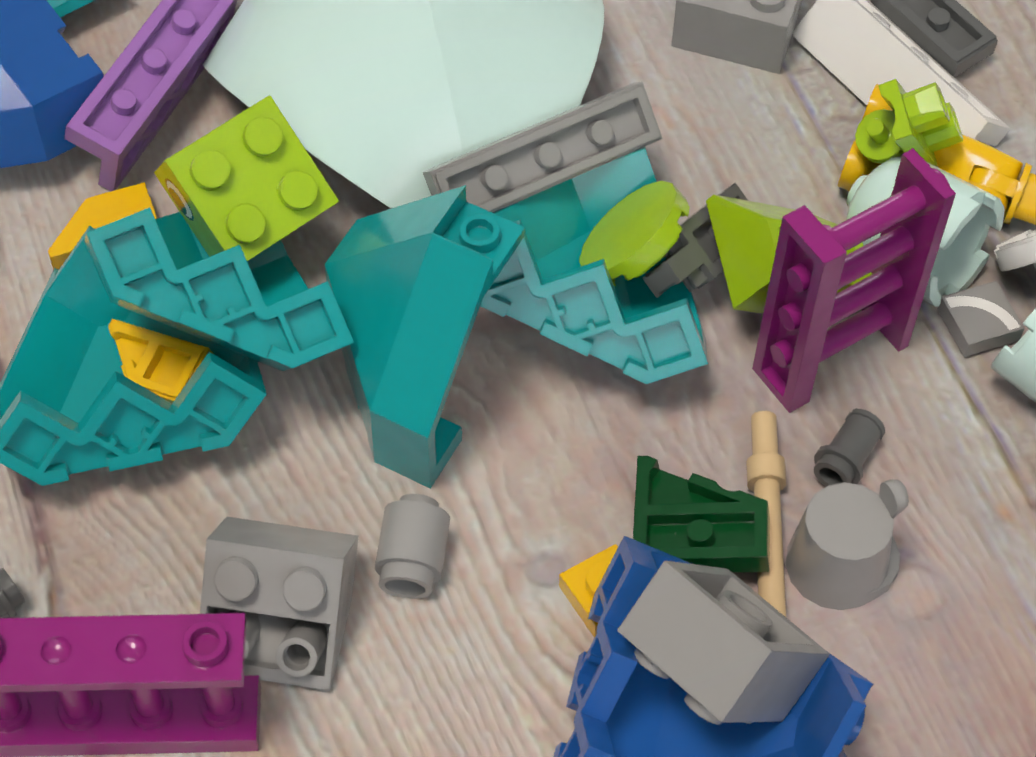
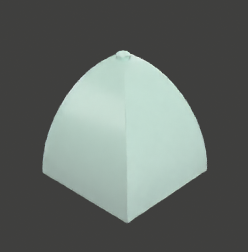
[203,0,604,208]

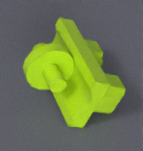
[855,79,964,167]

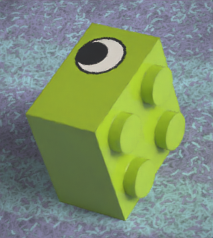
[154,95,339,261]

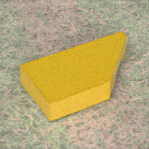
[48,182,157,270]
[108,318,214,403]

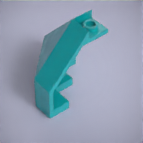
[480,147,708,384]
[325,185,525,489]
[85,208,354,371]
[0,226,267,486]

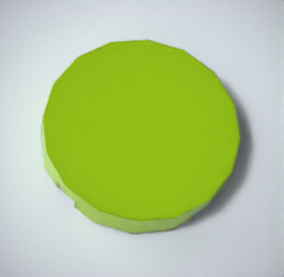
[579,181,690,286]

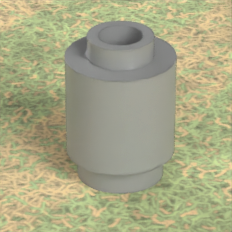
[375,494,450,599]

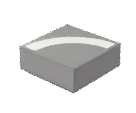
[937,281,1025,357]

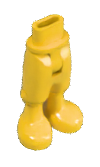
[837,84,1036,225]

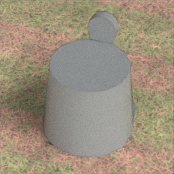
[785,479,909,610]

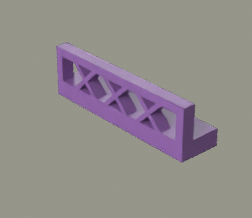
[65,0,237,191]

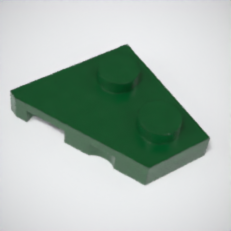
[633,456,770,573]

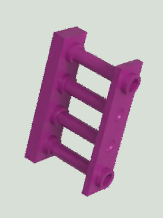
[752,148,956,413]
[0,613,261,757]

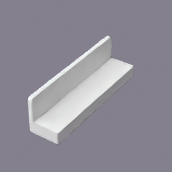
[793,0,1011,147]

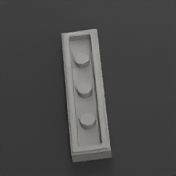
[422,82,663,213]

